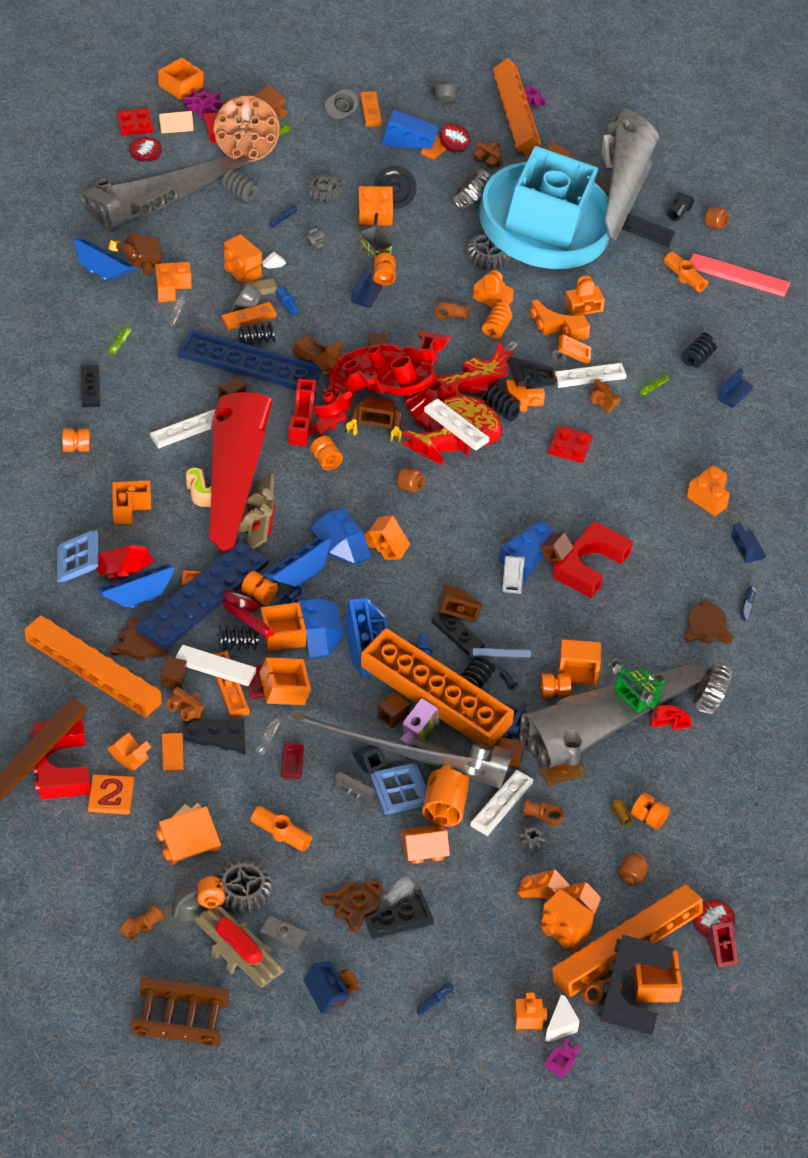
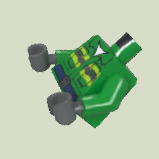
[608,658,665,713]

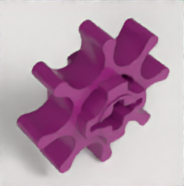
[184,87,223,119]

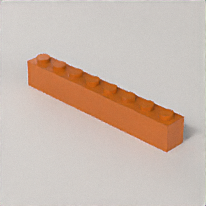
[493,58,542,156]
[25,615,162,718]
[552,884,703,998]

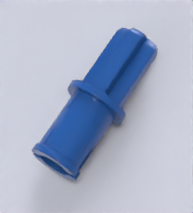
[276,287,299,315]
[417,634,432,657]

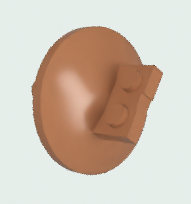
[214,96,280,162]

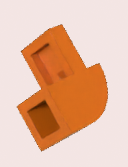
[505,380,545,412]
[107,733,151,771]

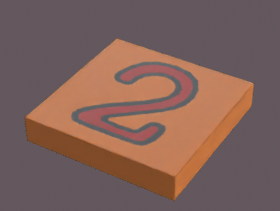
[88,775,134,814]

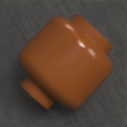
[703,206,729,229]
[396,467,425,493]
[618,853,649,886]

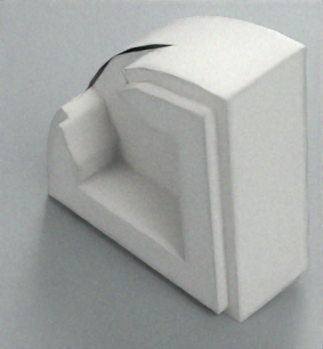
[262,252,286,268]

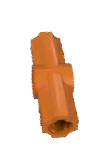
[664,251,708,292]
[251,806,312,852]

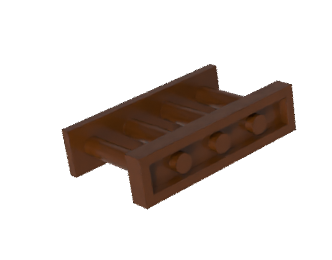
[131,977,229,1046]

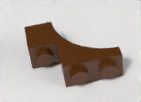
[292,334,343,372]

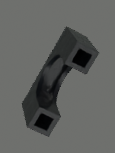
[597,935,674,1036]

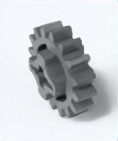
[307,173,343,202]

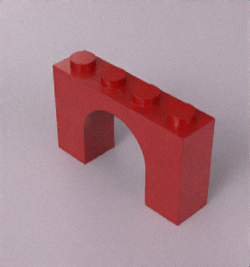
[552,521,633,598]
[30,718,90,800]

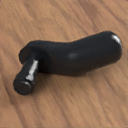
[500,670,518,690]

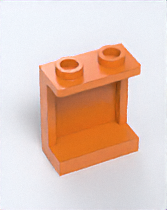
[155,806,221,866]

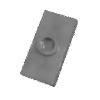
[335,771,374,806]
[260,916,308,952]

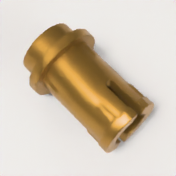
[611,799,634,826]

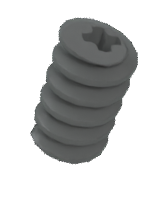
[222,169,259,202]

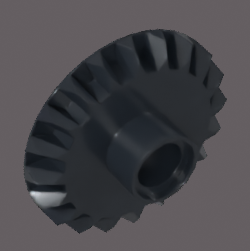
[373,166,417,209]

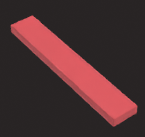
[690,253,790,297]

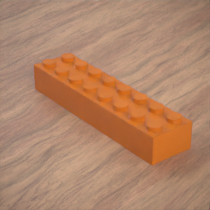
[361,628,514,749]

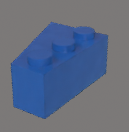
[381,110,439,149]
[499,520,555,583]

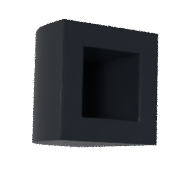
[353,745,386,774]

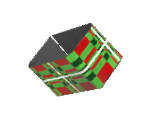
[360,226,392,261]

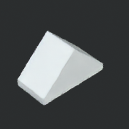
[601,135,616,168]
[545,995,579,1042]

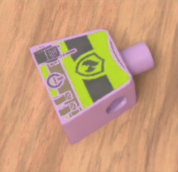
[399,698,440,746]

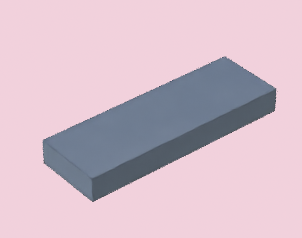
[469,648,531,660]

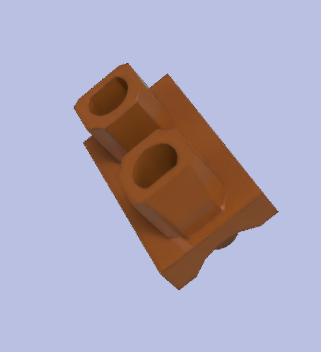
[473,141,504,169]
[588,379,621,413]
[167,687,204,722]

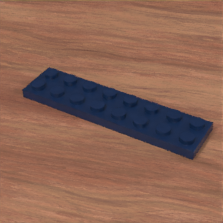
[178,329,323,390]
[136,541,269,651]

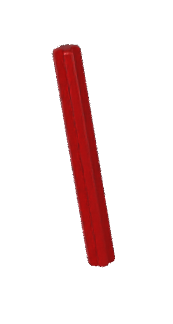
[223,600,274,639]

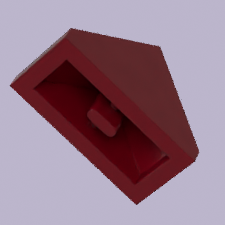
[707,921,739,968]

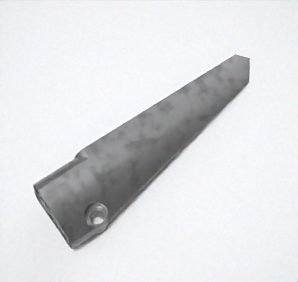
[604,108,660,241]
[80,156,249,232]
[520,663,705,768]
[292,714,512,789]

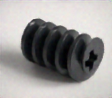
[238,321,275,345]
[681,332,717,368]
[482,386,521,422]
[219,625,259,651]
[460,655,496,688]

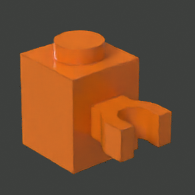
[514,993,547,1029]

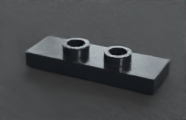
[622,214,675,247]
[81,365,100,407]
[431,612,485,656]

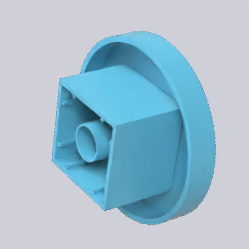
[479,146,610,269]

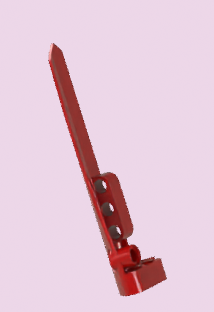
[209,392,273,552]

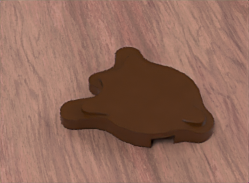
[684,601,733,644]
[110,618,168,660]
[321,880,383,932]

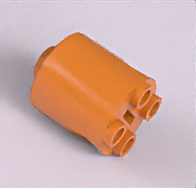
[422,765,470,827]

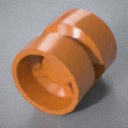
[374,253,396,285]
[63,428,90,452]
[310,436,343,470]
[241,571,278,605]
[540,673,571,699]
[631,793,670,830]

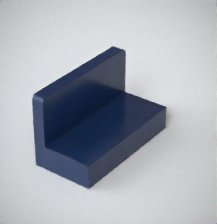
[351,269,383,308]
[718,368,753,408]
[731,523,766,563]
[304,961,350,1013]

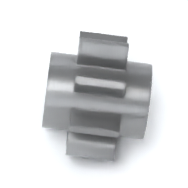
[305,228,326,250]
[519,827,545,854]

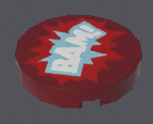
[439,123,471,153]
[129,137,162,162]
[222,589,260,611]
[693,899,735,937]

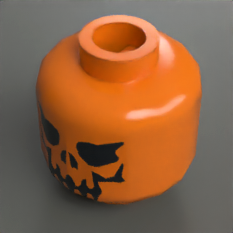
[197,876,225,908]

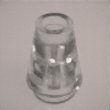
[383,876,415,906]

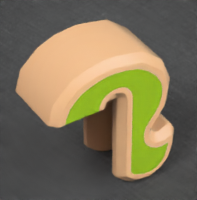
[186,468,211,507]

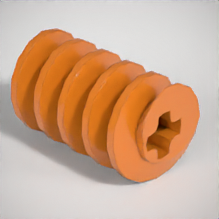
[482,302,512,339]

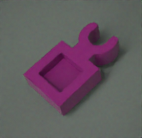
[524,85,546,109]
[545,1037,580,1078]

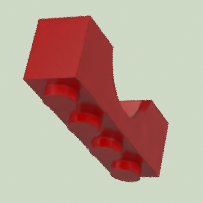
[289,379,316,446]

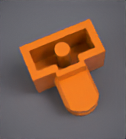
[473,270,514,308]
[564,276,605,316]
[364,515,410,560]

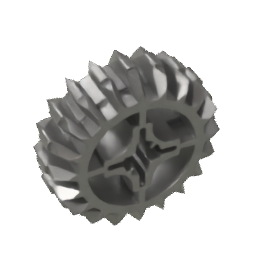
[452,169,491,210]
[466,232,511,271]
[694,661,732,714]
[217,860,272,915]

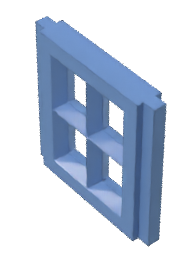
[57,530,98,582]
[370,763,426,815]

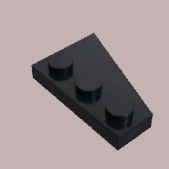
[507,356,558,387]
[183,719,246,755]
[365,889,433,939]

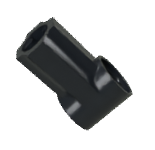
[667,192,694,222]

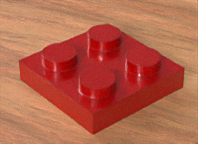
[117,108,154,136]
[548,426,593,463]

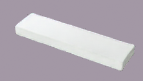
[555,363,626,388]
[424,399,489,451]
[150,409,215,448]
[175,645,256,686]
[470,769,534,836]

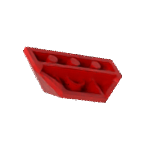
[96,545,153,580]

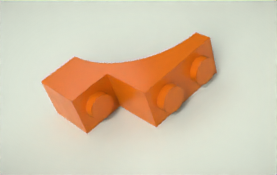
[529,300,590,341]
[517,869,601,914]

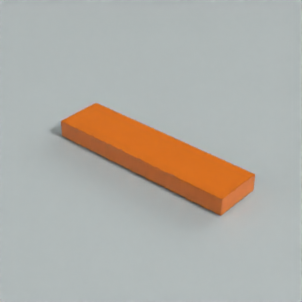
[214,651,250,718]

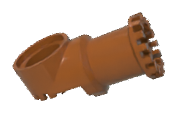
[434,302,470,320]
[522,799,564,826]
[120,904,165,940]
[580,974,623,1005]

